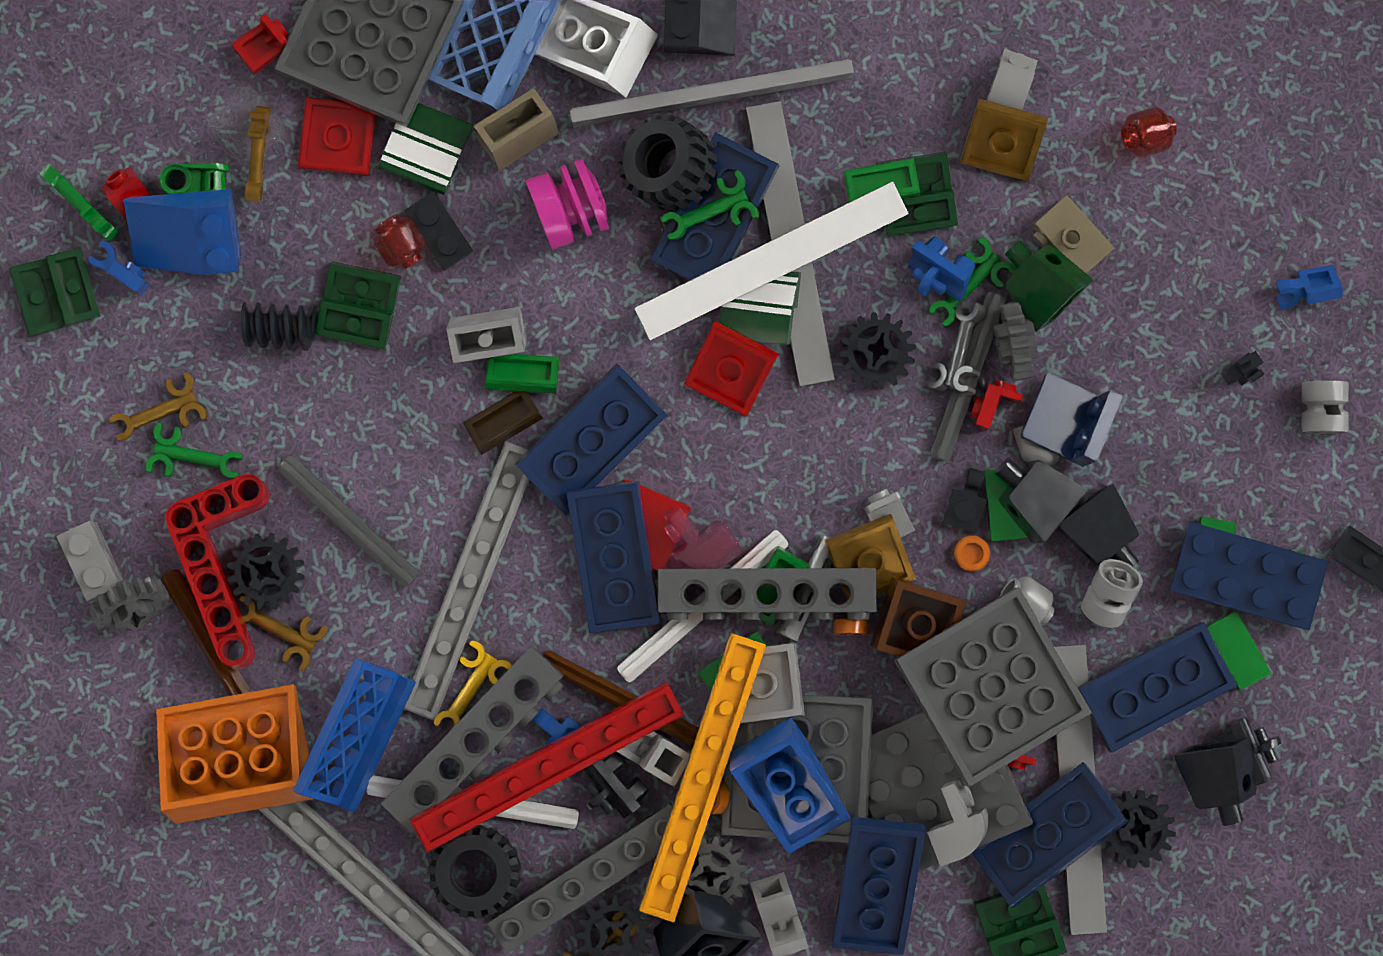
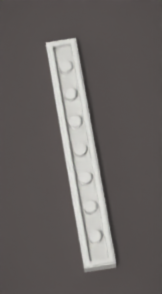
[634,182,909,340]

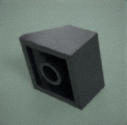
[663,0,737,56]
[653,891,761,956]

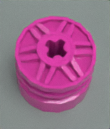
[525,158,609,251]

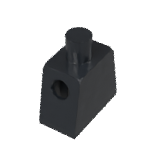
[995,457,1087,544]
[1057,484,1139,567]
[1174,737,1257,826]

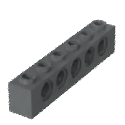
[658,568,877,620]
[381,646,564,834]
[487,802,673,954]

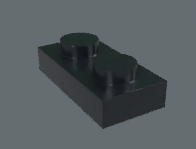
[404,191,474,271]
[1328,526,1383,593]

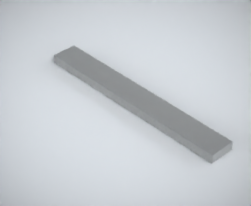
[570,59,854,128]
[746,101,835,387]
[404,441,529,721]
[1054,645,1107,935]
[258,801,476,956]

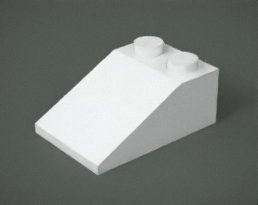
[535,0,658,98]

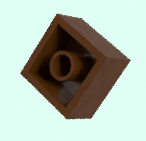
[870,577,967,656]

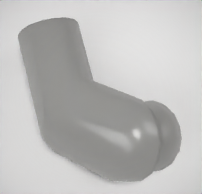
[1012,426,1059,466]

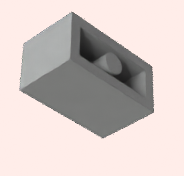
[446,307,527,363]
[56,521,123,602]

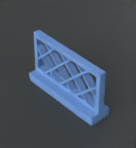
[428,0,562,112]

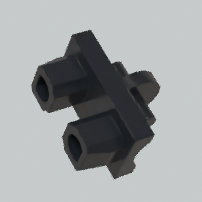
[1216,717,1282,786]
[583,751,649,819]

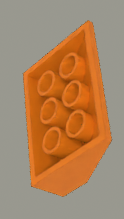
[156,684,313,824]

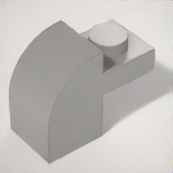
[986,49,1038,110]
[617,731,690,787]
[927,779,988,867]
[750,872,809,956]

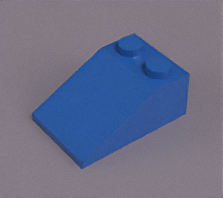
[124,189,241,275]
[730,717,850,854]

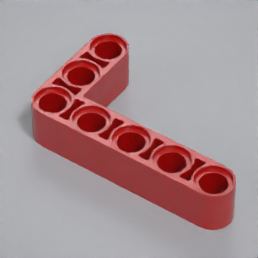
[165,474,270,670]

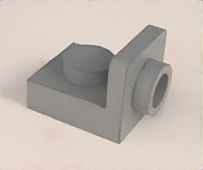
[864,489,915,537]

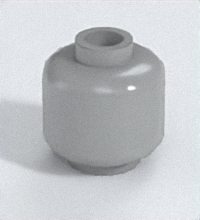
[1000,576,1054,626]

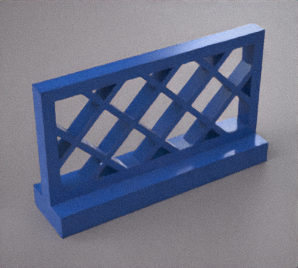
[293,657,416,813]

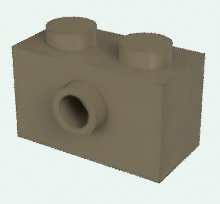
[474,88,559,171]
[1031,195,1115,274]

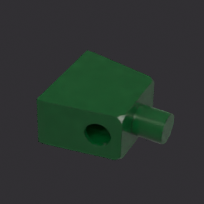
[1005,241,1093,332]

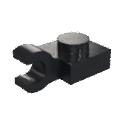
[1221,351,1264,386]
[942,468,987,533]

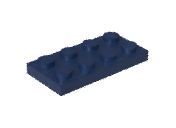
[650,132,780,280]
[515,363,668,516]
[567,481,661,633]
[1169,522,1329,630]
[1078,622,1237,753]
[972,762,1128,908]
[832,817,925,955]

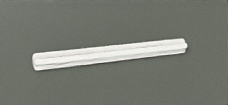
[617,530,788,682]
[366,775,579,829]

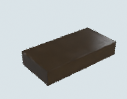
[463,391,543,455]

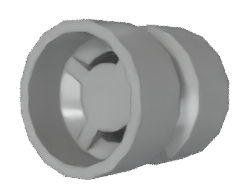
[1301,381,1349,434]
[1081,559,1143,628]

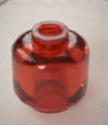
[1120,107,1177,158]
[372,214,426,269]

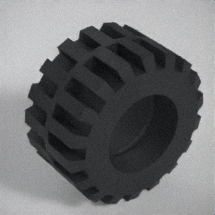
[618,113,717,212]
[428,825,521,919]

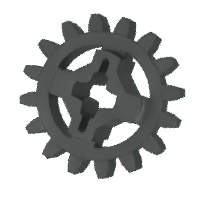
[994,302,1038,381]
[89,577,170,634]
[683,832,749,905]

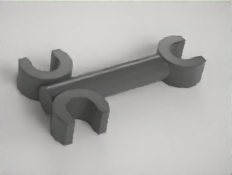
[927,301,986,396]

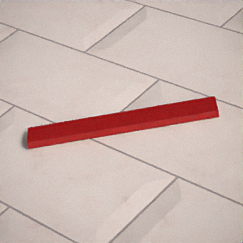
[409,682,684,852]

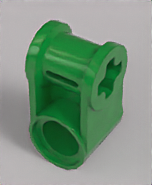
[159,163,230,194]

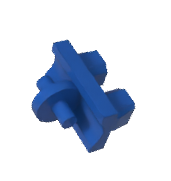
[908,237,975,301]

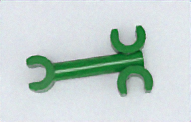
[39,163,119,242]
[661,170,759,240]
[928,237,1016,328]
[146,423,244,478]

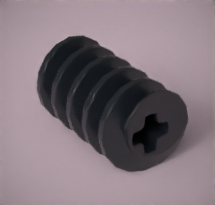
[240,302,317,351]

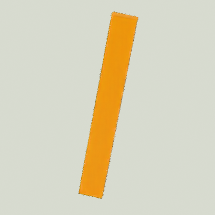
[639,633,766,922]

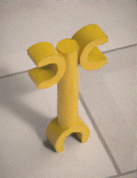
[434,641,513,726]

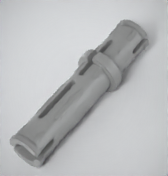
[776,535,832,642]

